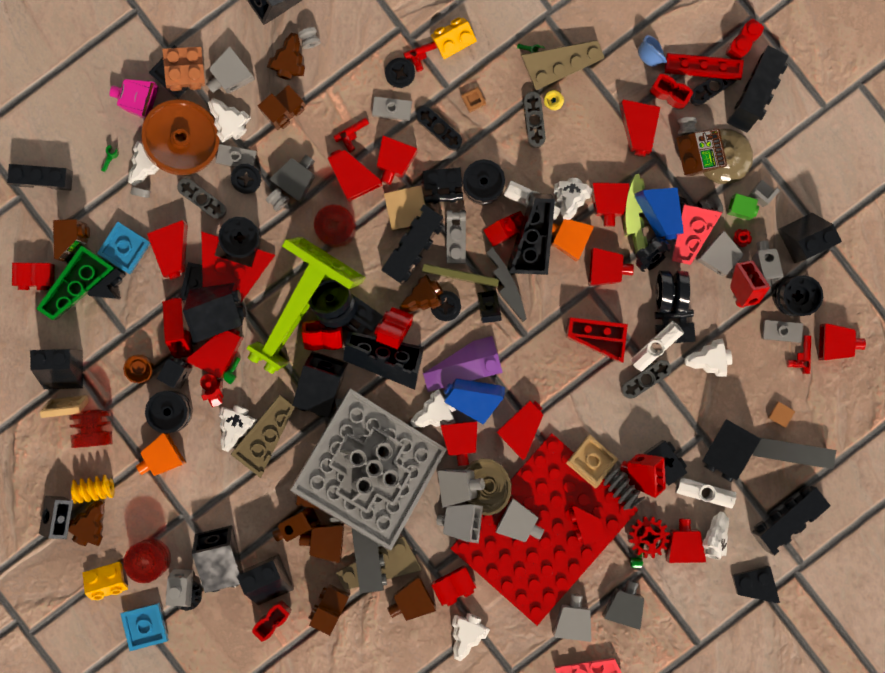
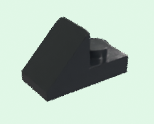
[87,268,126,300]
[478,290,502,323]

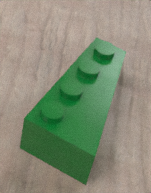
[36,246,116,320]

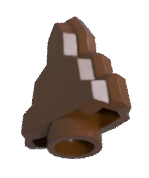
[267,32,305,80]
[399,274,443,313]
[68,500,105,546]

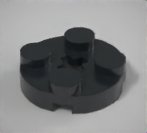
[635,236,671,272]

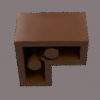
[258,85,306,130]
[308,584,350,636]

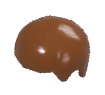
[123,354,153,384]

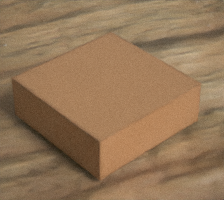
[461,87,486,113]
[768,401,795,428]

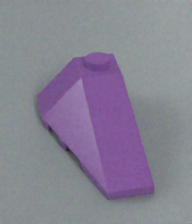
[423,336,503,392]

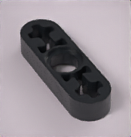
[690,78,737,106]
[416,107,462,151]

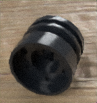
[218,217,261,258]
[773,275,824,316]

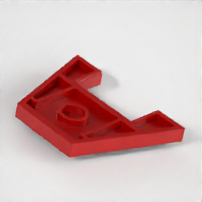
[201,231,275,302]

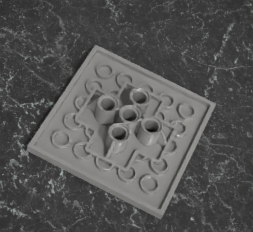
[289,389,447,550]

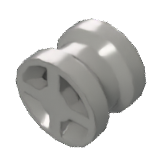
[298,27,321,49]
[677,117,697,136]
[266,188,290,212]

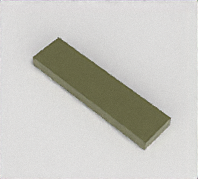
[422,264,499,288]

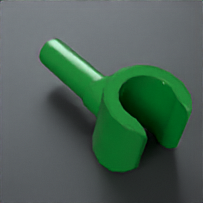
[517,44,545,53]
[101,145,119,172]
[224,357,240,384]
[631,543,645,568]

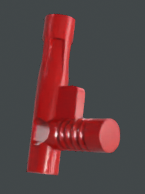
[403,41,437,72]
[333,117,369,153]
[787,335,811,374]

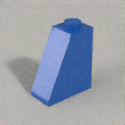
[634,187,684,240]
[444,378,505,425]

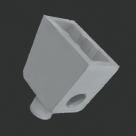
[206,47,255,94]
[697,231,743,276]
[752,240,784,287]
[438,468,485,507]
[495,498,545,542]
[436,504,483,543]
[166,568,193,607]
[553,594,592,642]

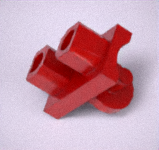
[200,373,224,407]

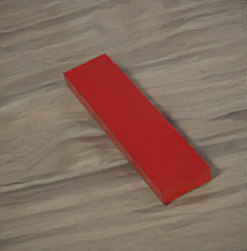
[664,53,744,80]

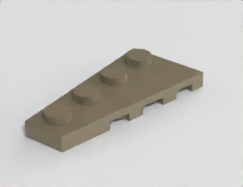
[521,40,604,90]
[231,394,295,478]
[336,536,422,590]

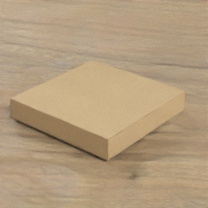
[384,185,425,231]
[40,395,89,418]
[566,434,618,488]

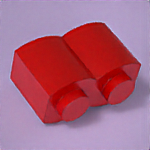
[726,18,764,60]
[650,74,693,109]
[12,263,55,290]
[375,307,414,349]
[302,321,343,351]
[431,565,476,606]
[252,600,292,642]

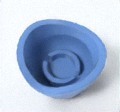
[638,35,667,67]

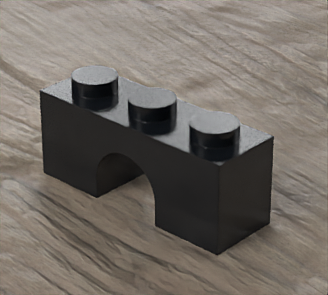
[7,164,73,191]

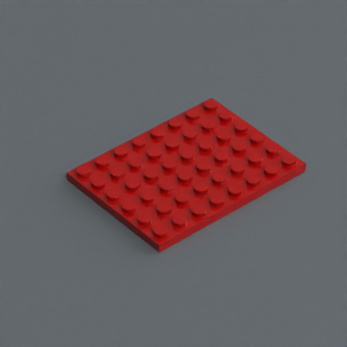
[450,433,638,626]

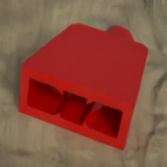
[377,135,418,185]
[591,183,629,227]
[589,248,634,286]
[730,260,770,308]
[818,323,866,361]
[441,421,477,466]
[620,454,666,498]
[666,518,706,563]

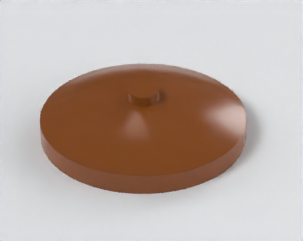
[141,99,220,175]

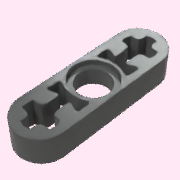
[524,92,546,148]
[177,178,227,219]
[621,360,672,399]

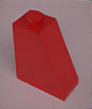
[620,99,660,157]
[328,149,383,202]
[147,220,188,280]
[162,298,193,358]
[186,329,244,379]
[496,400,543,460]

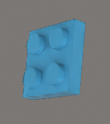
[97,221,150,275]
[120,603,169,651]

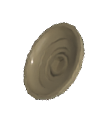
[703,129,753,184]
[464,458,511,516]

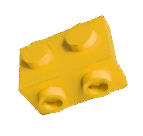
[430,17,477,59]
[82,562,128,600]

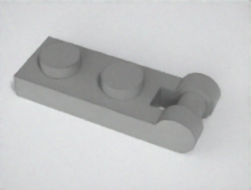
[447,210,466,264]

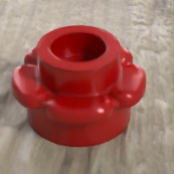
[733,229,752,247]

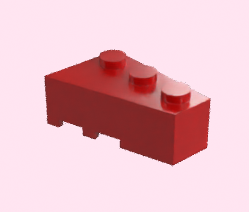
[566,317,628,363]

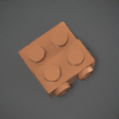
[162,47,205,91]

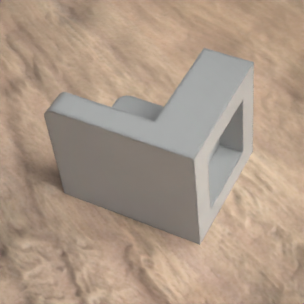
[749,180,780,207]

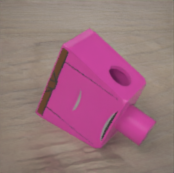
[109,79,159,120]

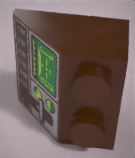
[676,129,728,176]
[53,219,90,263]

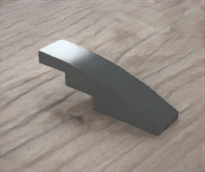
[486,247,527,322]
[753,438,837,469]

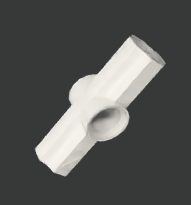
[503,180,561,220]
[630,320,684,372]
[675,477,736,509]

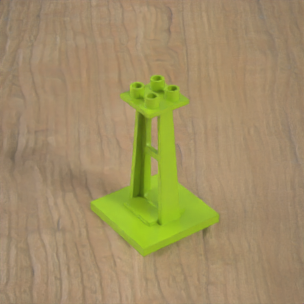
[247,237,366,374]

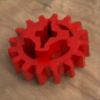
[627,516,670,558]

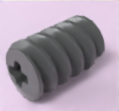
[603,467,645,510]

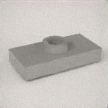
[372,97,412,121]
[215,144,257,167]
[762,320,803,343]

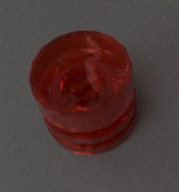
[314,204,357,248]
[69,409,113,448]
[123,538,171,583]

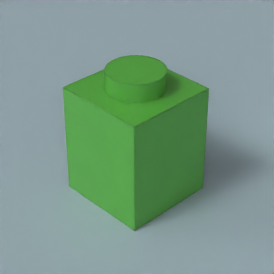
[727,193,759,221]

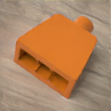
[552,219,594,261]
[136,433,186,476]

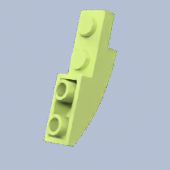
[623,174,648,254]

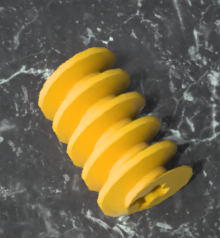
[71,475,115,504]

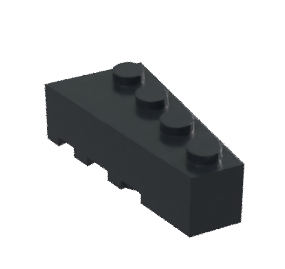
[727,45,788,133]
[507,193,555,275]
[381,204,444,284]
[343,331,424,390]
[751,486,831,556]

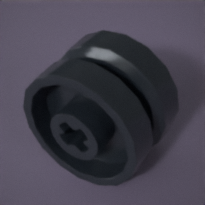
[462,159,505,205]
[656,270,690,313]
[308,278,357,328]
[145,391,193,433]

